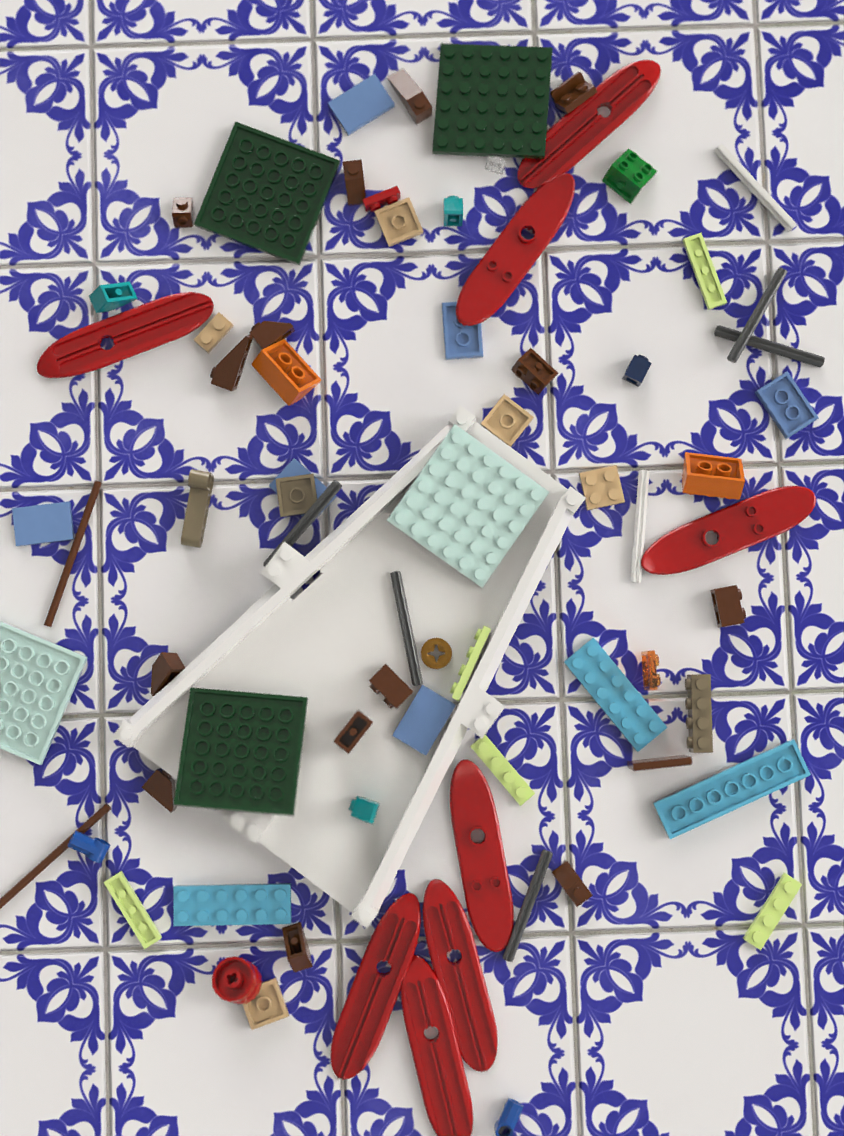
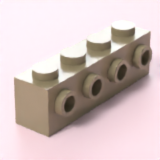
[685,674,713,753]

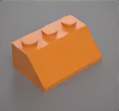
[251,339,322,406]
[682,452,745,500]

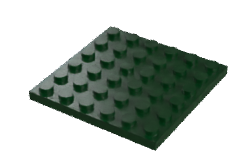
[432,43,553,159]
[194,121,340,266]
[173,688,308,816]

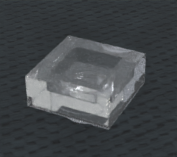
[485,156,506,175]

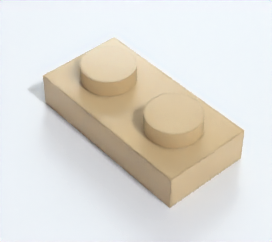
[194,312,234,354]

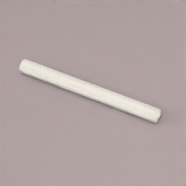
[714,144,796,231]
[630,470,650,583]

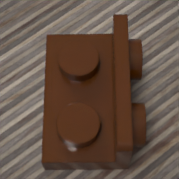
[550,71,597,114]
[511,348,558,395]

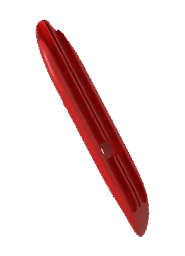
[518,60,661,188]
[456,173,575,326]
[37,292,214,378]
[641,486,816,575]
[450,759,514,952]
[423,879,498,1072]
[330,893,421,1080]
[401,955,473,1136]

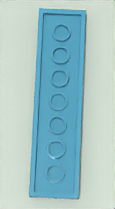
[653,739,811,839]

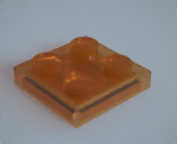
[641,650,660,690]

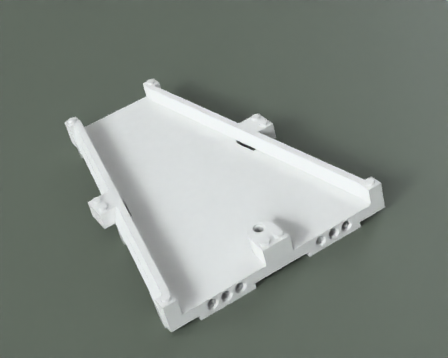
[113,405,586,929]

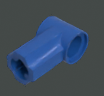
[68,830,111,863]
[494,1098,524,1136]

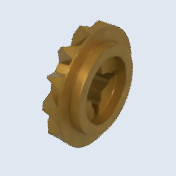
[421,638,452,669]

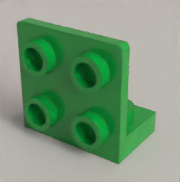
[602,149,657,204]

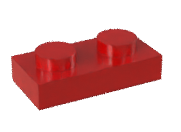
[362,186,400,212]

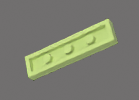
[682,233,727,310]
[450,626,491,701]
[470,735,535,806]
[103,871,162,949]
[743,873,802,950]

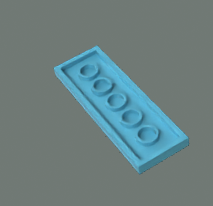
[564,638,668,752]
[173,883,292,926]

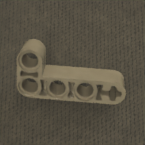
[181,469,214,548]

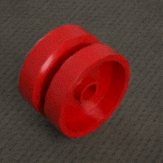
[212,956,262,1005]

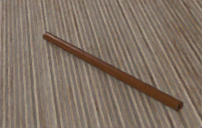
[44,481,102,627]
[0,803,111,909]

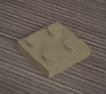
[275,474,317,517]

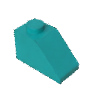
[444,196,463,226]
[89,282,137,313]
[349,796,380,824]

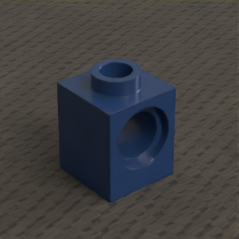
[622,355,652,387]

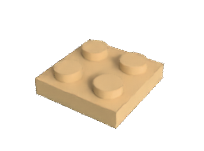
[374,197,423,247]
[480,394,534,447]
[579,465,625,511]
[243,977,289,1030]

